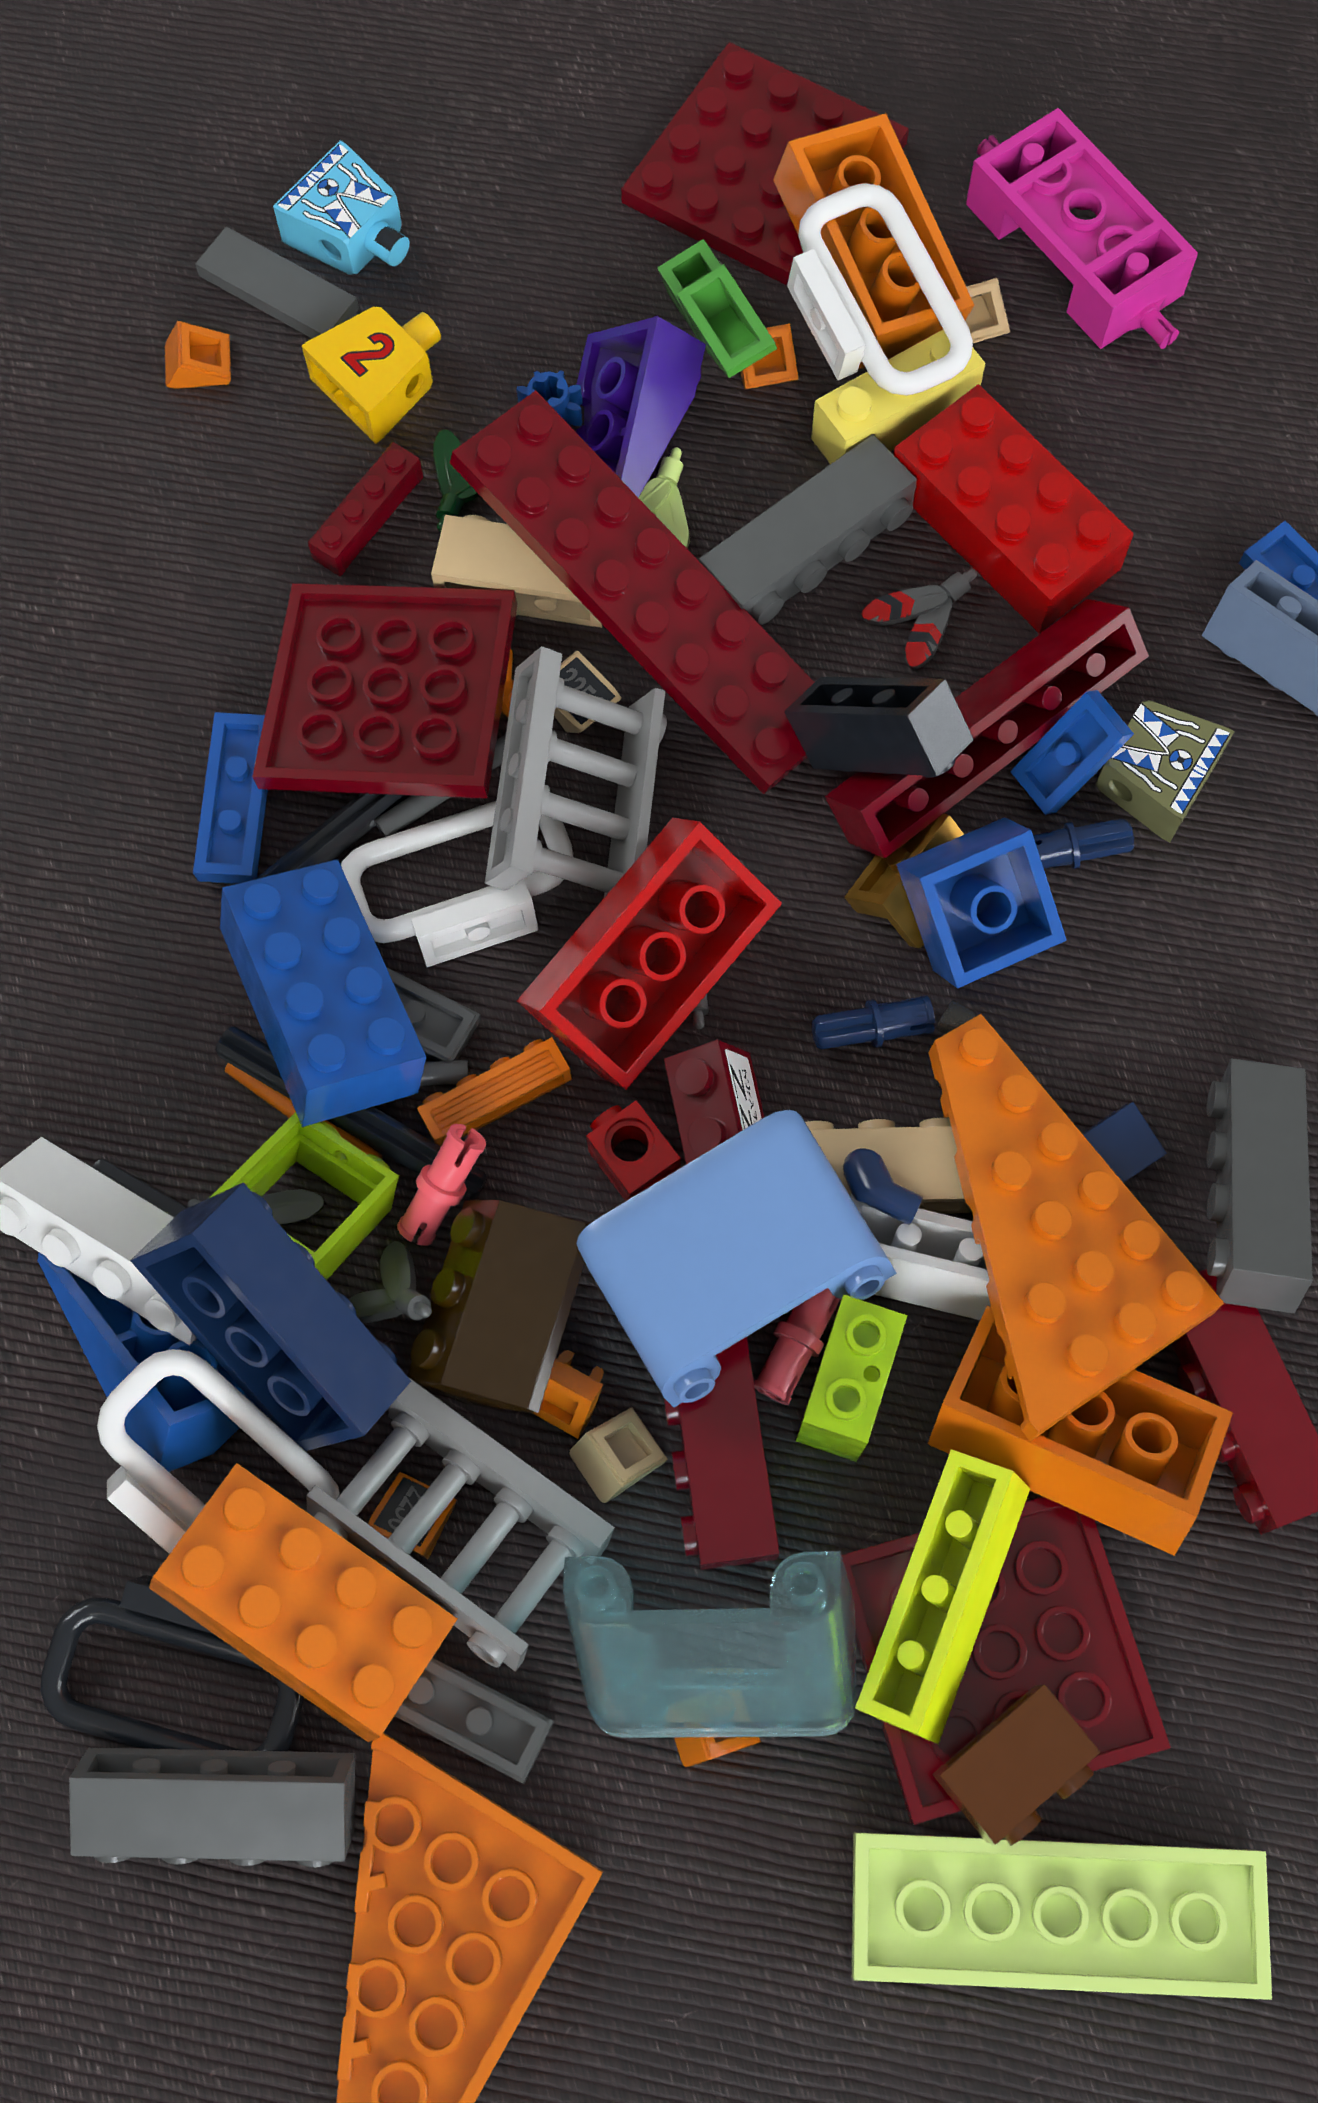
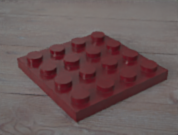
[621,42,909,286]
[252,583,518,799]
[833,1497,1171,1825]

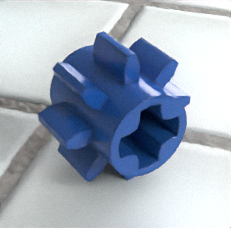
[516,370,583,427]

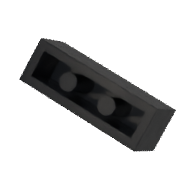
[784,677,974,778]

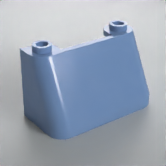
[576,1110,897,1407]

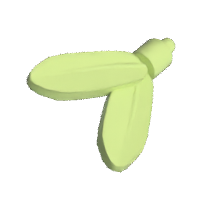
[639,447,690,549]

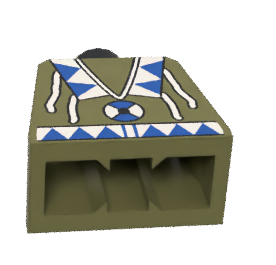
[1096,700,1235,843]

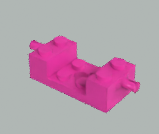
[966,108,1198,349]

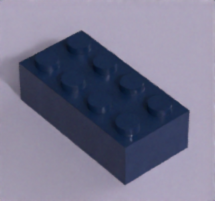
[130,1182,411,1451]

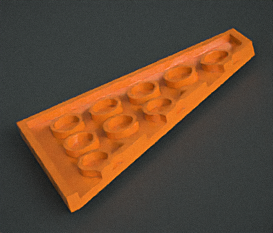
[928,1014,1224,1441]
[337,1732,604,2103]

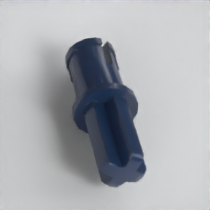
[1033,819,1134,869]
[812,995,935,1049]

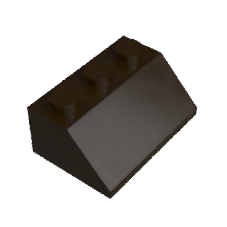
[407,1200,589,1413]

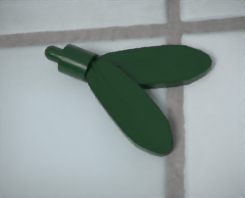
[433,430,480,532]

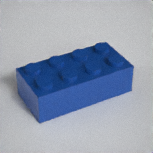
[220,859,426,1127]

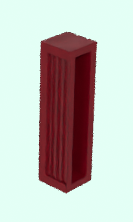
[308,442,424,577]

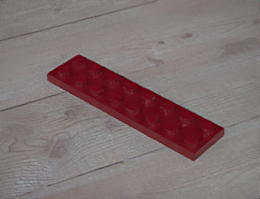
[450,390,815,794]

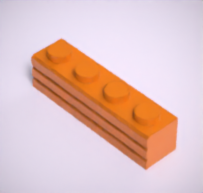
[417,1037,572,1146]

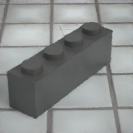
[699,434,917,625]
[1207,1058,1313,1314]
[69,1747,355,1867]

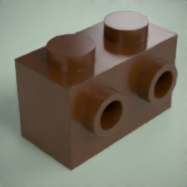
[932,1684,1100,1846]

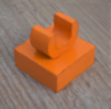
[531,1350,603,1439]

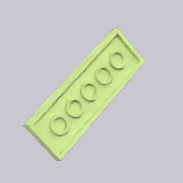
[852,1832,1272,2000]

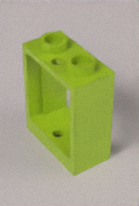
[210,1112,399,1280]
[796,1295,907,1462]

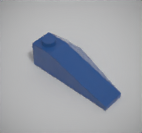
[37,1252,256,1472]

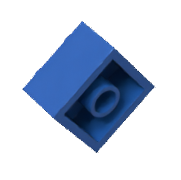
[896,817,1067,988]

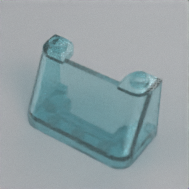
[563,1551,856,1738]

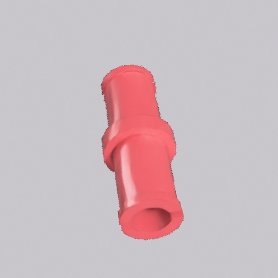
[397,1124,487,1246]
[754,1288,841,1405]

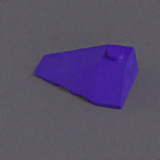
[576,316,706,498]

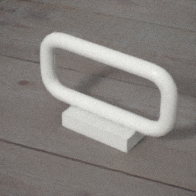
[787,183,973,396]
[341,801,573,967]
[97,1349,340,1554]

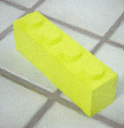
[855,1449,1030,1744]

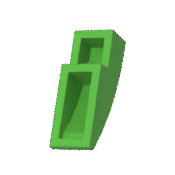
[657,239,777,378]

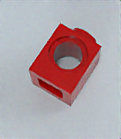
[586,1100,681,1201]

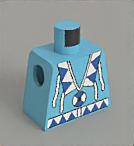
[273,140,409,275]

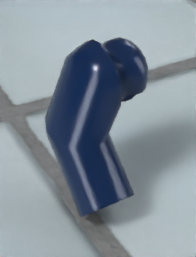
[843,1148,923,1225]

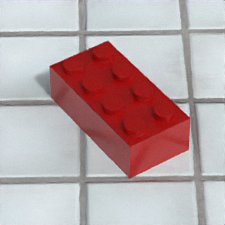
[894,384,1134,633]
[517,818,782,1090]

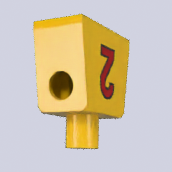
[302,307,441,444]

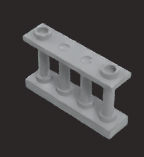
[485,646,667,898]
[307,1377,615,1672]

